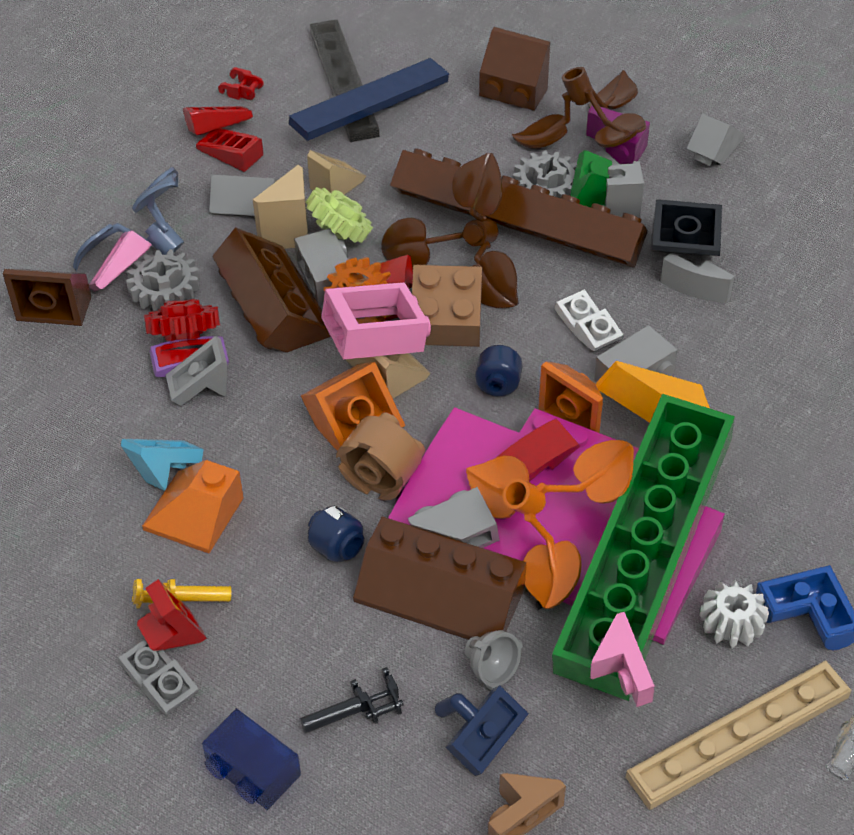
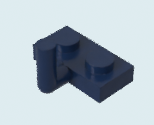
[435,685,529,776]

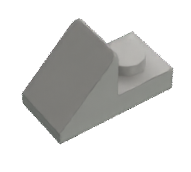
[166,336,227,406]

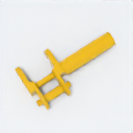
[132,579,232,609]

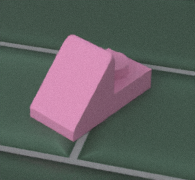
[590,612,655,707]

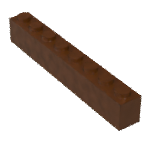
[390,148,648,268]

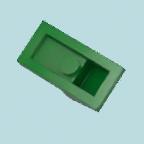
[570,150,612,208]

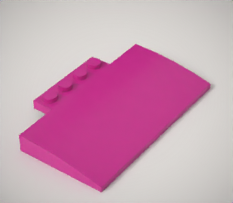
[388,407,725,645]

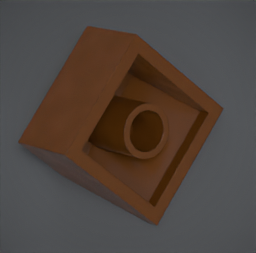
[479,27,550,111]
[3,269,92,326]

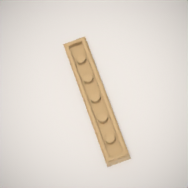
[625,661,852,811]

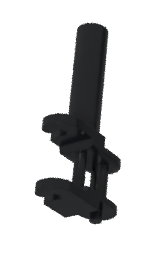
[300,667,404,733]

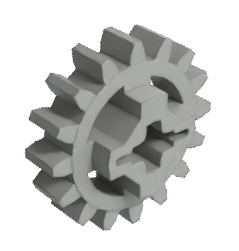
[513,150,577,198]
[126,249,200,311]

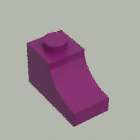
[586,106,650,164]

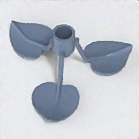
[73,167,184,271]

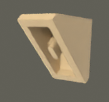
[307,150,366,195]

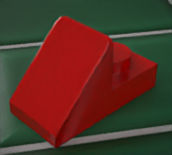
[137,579,207,651]

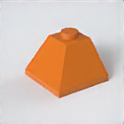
[538,361,603,433]
[142,460,244,554]

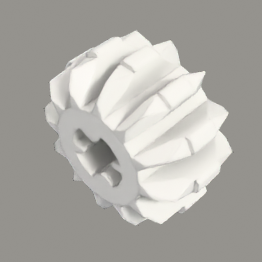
[699,579,769,649]

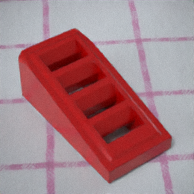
[183,106,253,136]
[196,128,264,172]

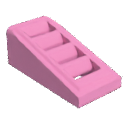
[89,230,152,291]

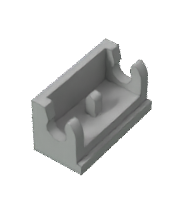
[605,161,644,218]

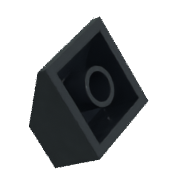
[651,199,722,256]

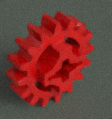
[144,299,220,341]

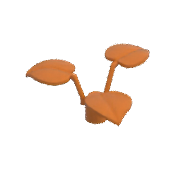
[466,440,634,609]

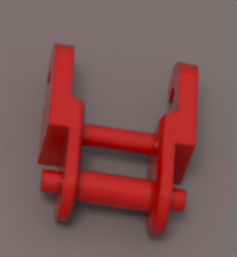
[218,67,264,100]

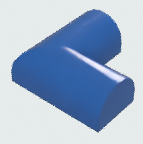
[756,565,854,650]

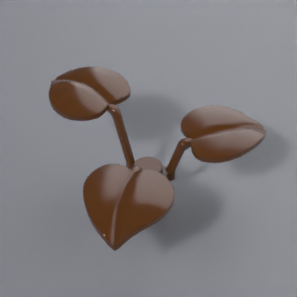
[512,67,646,148]
[381,153,519,308]

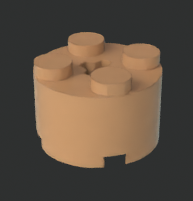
[336,412,425,500]

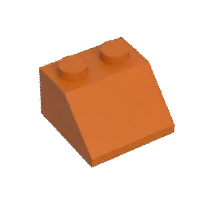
[300,362,406,451]

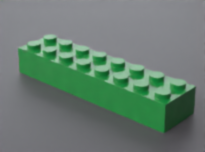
[552,394,735,701]

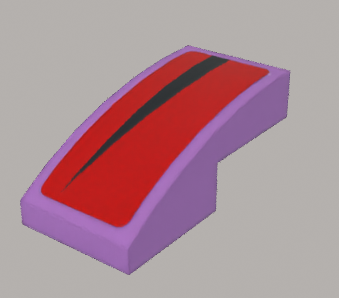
[150,336,229,377]

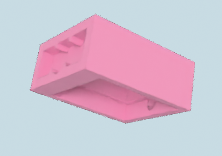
[321,282,431,360]

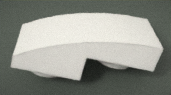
[554,289,623,351]

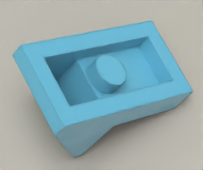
[121,439,204,491]

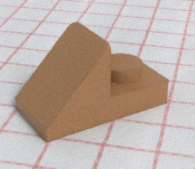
[488,773,566,835]

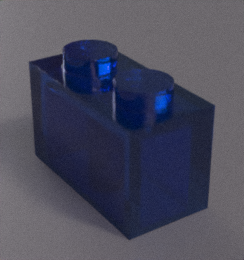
[202,708,301,811]

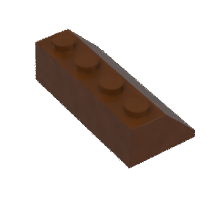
[212,227,331,353]
[353,516,527,640]

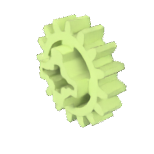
[305,187,373,243]

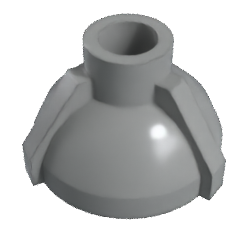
[465,630,523,690]

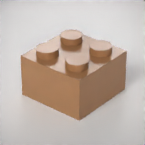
[412,265,482,347]

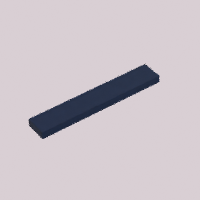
[288,57,449,141]

